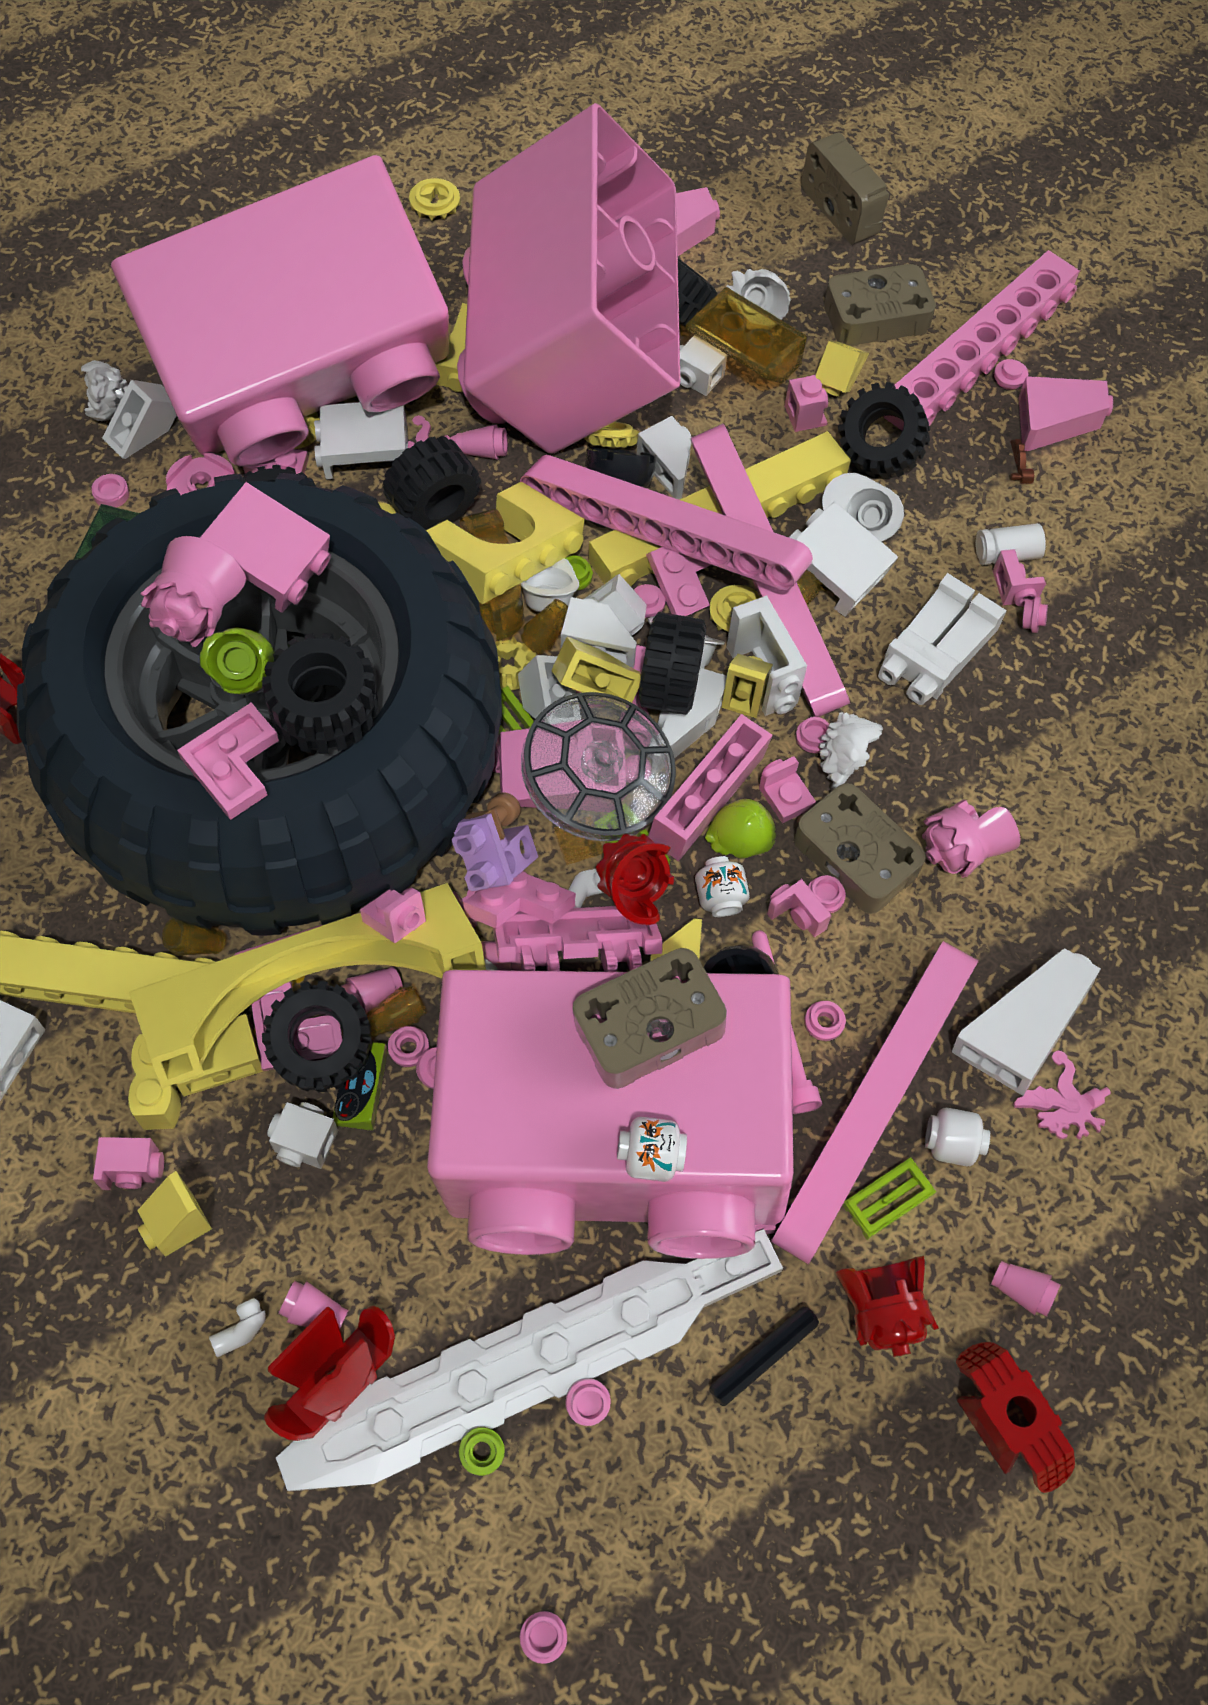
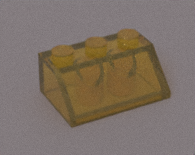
[686,287,807,384]

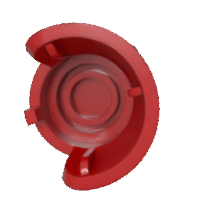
[596,834,675,925]
[835,1256,939,1357]

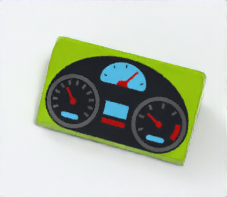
[333,1043,388,1131]

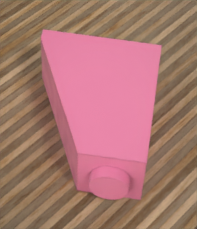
[676,187,720,256]
[1018,376,1113,451]

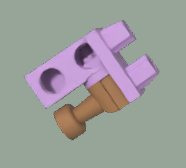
[451,792,538,891]

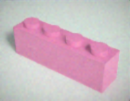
[648,714,773,861]

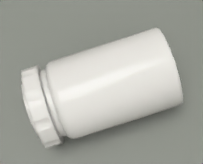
[975,523,1046,566]

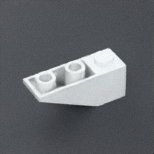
[646,668,727,774]

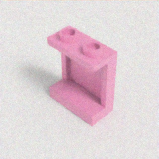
[200,482,331,613]

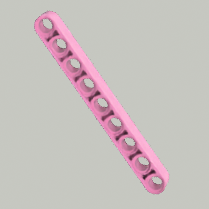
[690,424,850,717]
[520,455,813,590]
[771,941,979,1265]

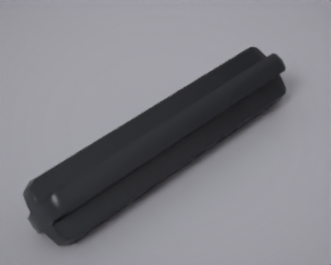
[709,1306,819,1406]

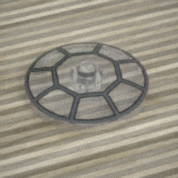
[521,692,676,841]

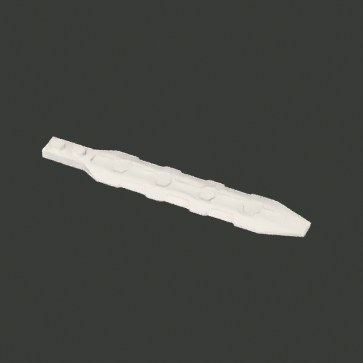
[276,1229,783,1491]

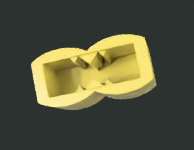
[128,1034,181,1130]

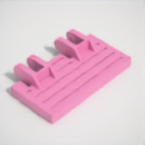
[492,906,662,972]

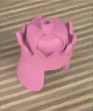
[140,536,246,647]
[922,800,1020,878]

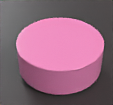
[91,474,129,509]

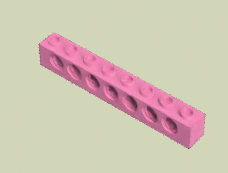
[884,250,1080,431]

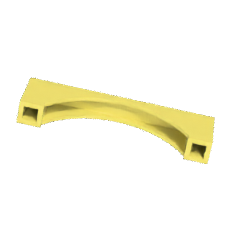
[129,883,486,1088]

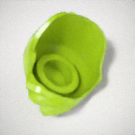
[199,628,275,695]
[705,799,776,859]

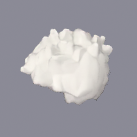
[725,269,791,330]
[81,360,128,421]
[819,712,883,789]

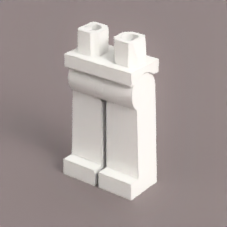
[878,573,1007,705]

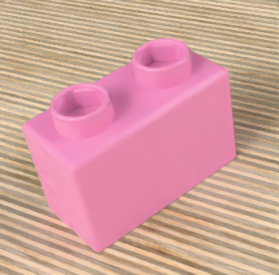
[457,103,681,454]
[111,155,450,466]
[427,970,794,1259]

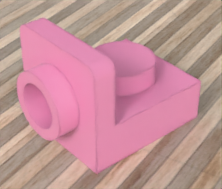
[992,549,1046,607]
[759,756,816,824]
[767,879,831,938]
[360,888,426,943]

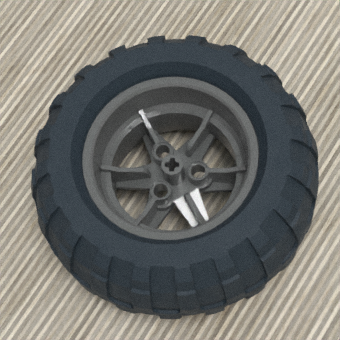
[17,473,502,936]

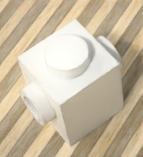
[680,335,728,396]
[268,1102,338,1169]

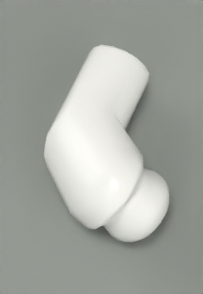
[568,869,604,908]
[209,1298,266,1358]

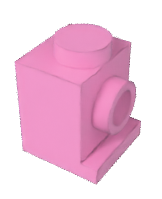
[784,375,828,432]
[93,1137,164,1190]

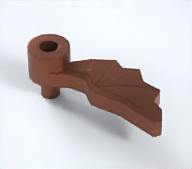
[1010,439,1035,484]

